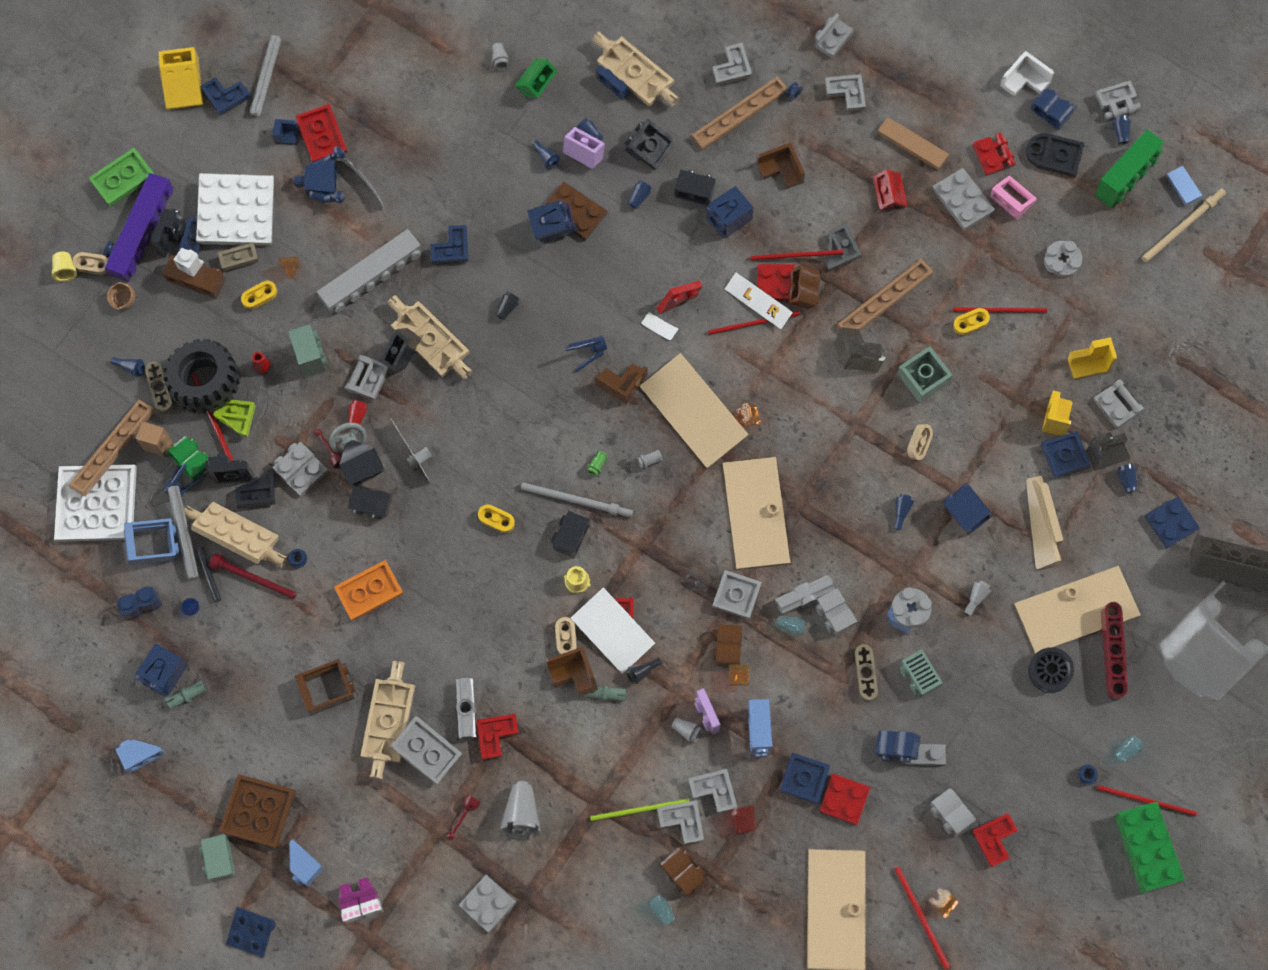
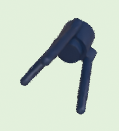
[565,336,607,372]
[162,464,206,497]

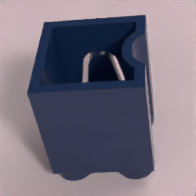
[706,186,754,238]
[527,200,576,243]
[943,483,993,536]
[135,643,188,697]

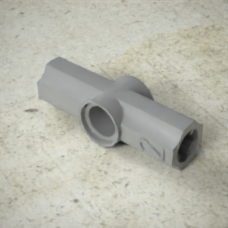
[775,575,835,615]
[456,678,476,740]

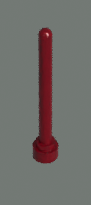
[209,553,297,599]

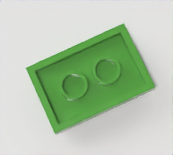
[89,148,154,207]

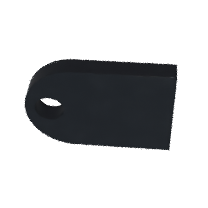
[1026,133,1085,178]

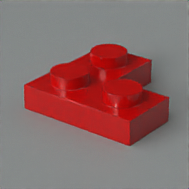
[476,714,519,760]
[972,813,1018,868]

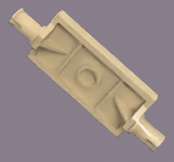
[592,32,679,107]
[387,295,472,379]
[184,502,287,568]
[361,661,415,780]

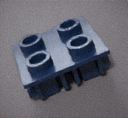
[226,907,276,958]

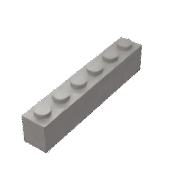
[317,229,423,315]

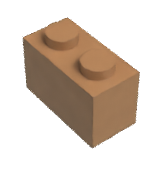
[136,421,173,457]

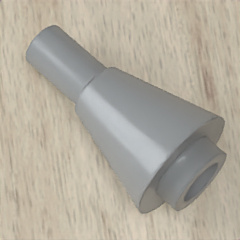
[964,580,991,616]

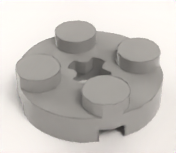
[1044,241,1082,278]
[892,588,932,628]

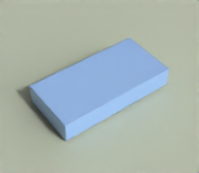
[1166,166,1202,206]

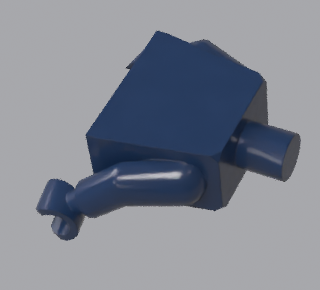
[294,147,346,203]

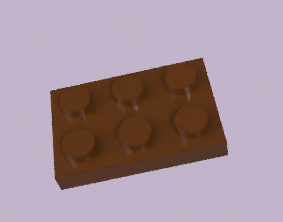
[544,181,608,241]

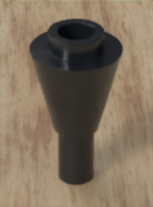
[626,658,662,684]

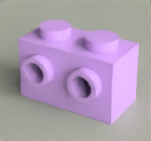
[563,127,605,169]

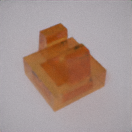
[279,257,301,277]
[736,402,760,426]
[729,665,749,686]
[929,889,958,918]

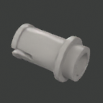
[406,447,432,469]
[637,450,663,469]

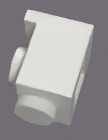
[173,248,204,277]

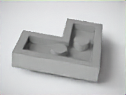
[712,43,752,86]
[825,74,866,112]
[688,769,737,813]
[657,800,704,845]

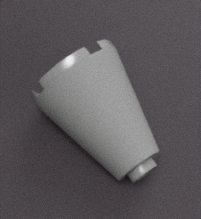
[500,781,541,840]

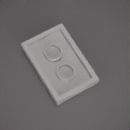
[932,168,995,231]
[390,716,462,785]

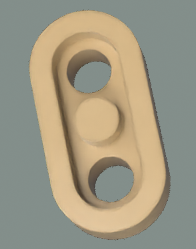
[72,252,108,275]
[907,424,933,460]
[555,617,577,654]

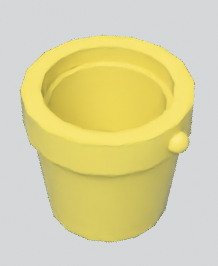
[52,252,77,282]
[564,566,591,594]

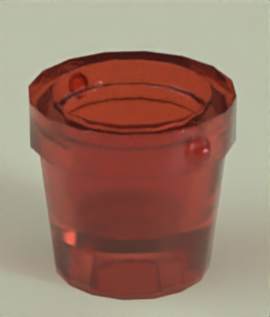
[728,805,756,834]

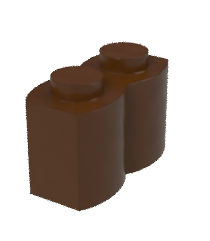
[789,265,820,309]
[713,624,742,667]
[660,848,705,897]

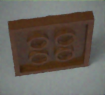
[219,774,296,849]

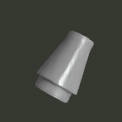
[492,43,510,71]
[672,717,703,742]

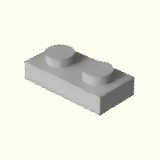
[905,744,946,766]

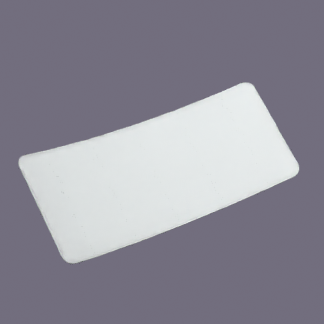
[641,312,678,340]

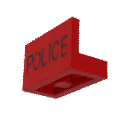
[873,169,908,211]

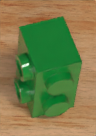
[515,59,558,98]

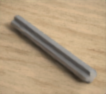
[250,35,281,117]
[168,486,199,579]

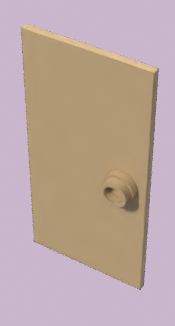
[640,353,748,469]
[723,457,790,570]
[1014,566,1141,654]
[807,849,865,970]

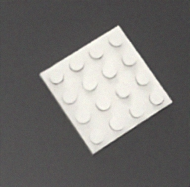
[196,174,274,246]
[54,465,137,542]

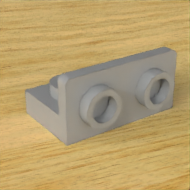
[814,13,854,58]

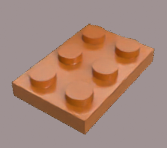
[334,560,404,621]

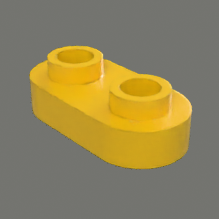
[241,281,277,310]
[953,308,990,335]
[478,504,515,533]

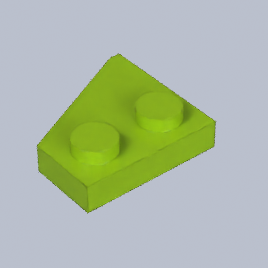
[214,400,256,438]

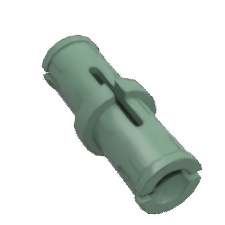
[165,680,207,710]
[585,685,626,702]

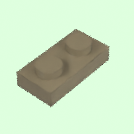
[218,242,259,272]

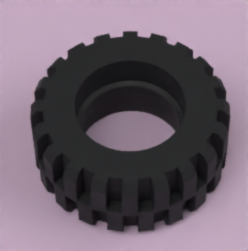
[163,339,240,414]

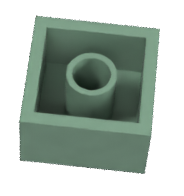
[288,325,328,378]
[897,346,953,403]

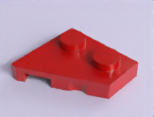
[656,280,703,314]

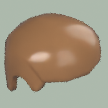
[107,282,136,311]

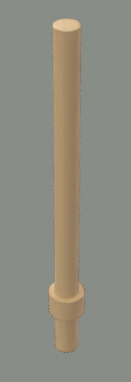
[1142,188,1226,262]

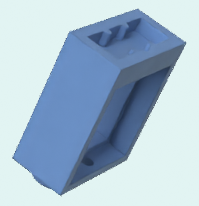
[123,518,179,565]
[748,699,772,758]

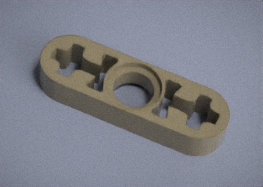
[145,361,174,414]
[854,644,878,702]

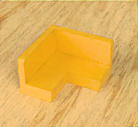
[1068,337,1117,379]
[1042,390,1073,436]

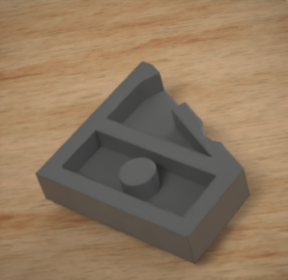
[828,223,862,272]

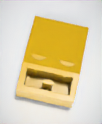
[158,47,203,110]

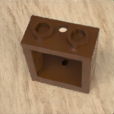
[294,659,356,716]

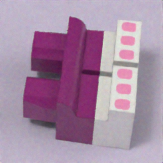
[338,877,383,924]

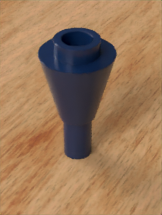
[532,140,560,169]
[111,357,145,377]
[894,494,915,530]

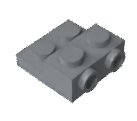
[272,442,329,497]

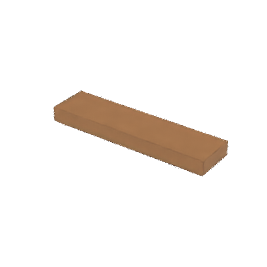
[877,117,949,171]

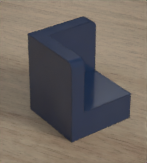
[272,119,299,145]

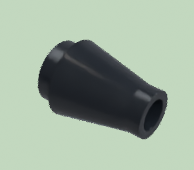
[495,291,520,320]

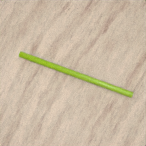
[590,798,690,821]

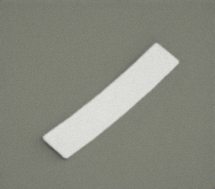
[340,158,384,209]

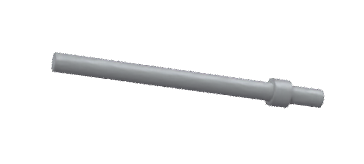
[521,482,633,518]

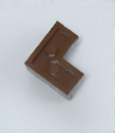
[756,142,805,189]
[595,363,648,405]
[546,647,598,696]

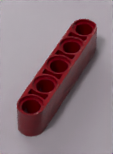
[1101,602,1128,701]

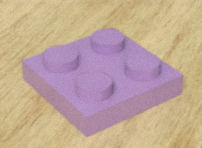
[694,688,720,735]

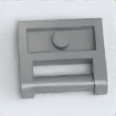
[344,355,390,401]
[1093,379,1145,429]

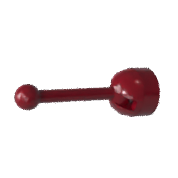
[315,429,342,469]
[447,794,481,840]

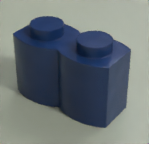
[1030,88,1075,130]
[116,586,162,620]
[875,730,921,763]

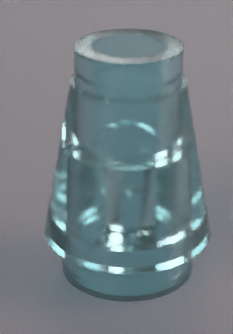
[777,615,807,636]
[1114,734,1145,763]
[648,894,676,925]

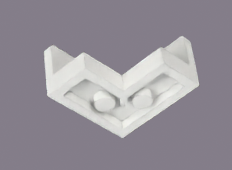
[1000,51,1054,96]

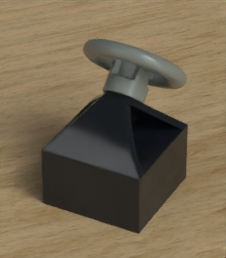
[329,423,385,488]

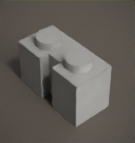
[815,588,857,637]

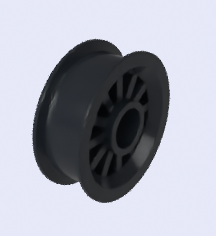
[1028,647,1074,693]

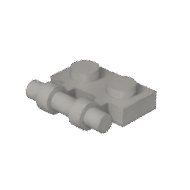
[1095,81,1141,120]

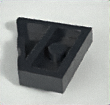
[236,469,276,509]

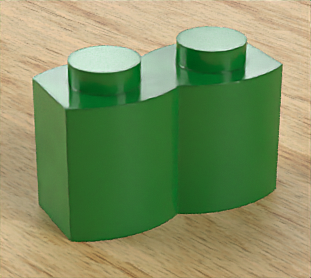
[168,436,209,481]

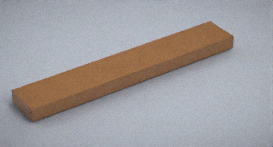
[691,76,787,151]
[836,259,934,340]
[69,400,155,497]

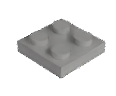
[712,570,762,619]
[459,875,516,933]

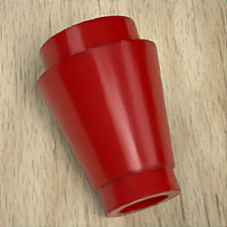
[252,352,271,374]
[348,400,368,425]

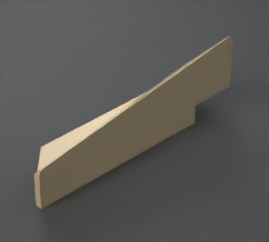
[1026,476,1064,570]

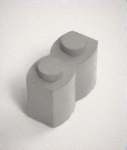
[930,788,976,837]

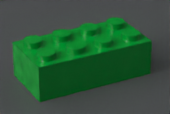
[1094,129,1165,209]
[1114,802,1185,894]

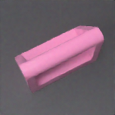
[990,176,1037,220]

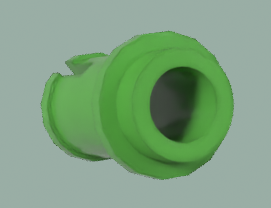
[587,451,608,476]

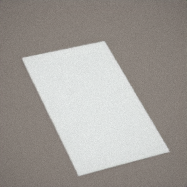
[571,587,655,674]

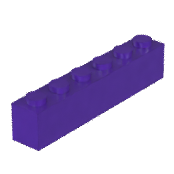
[104,173,174,282]

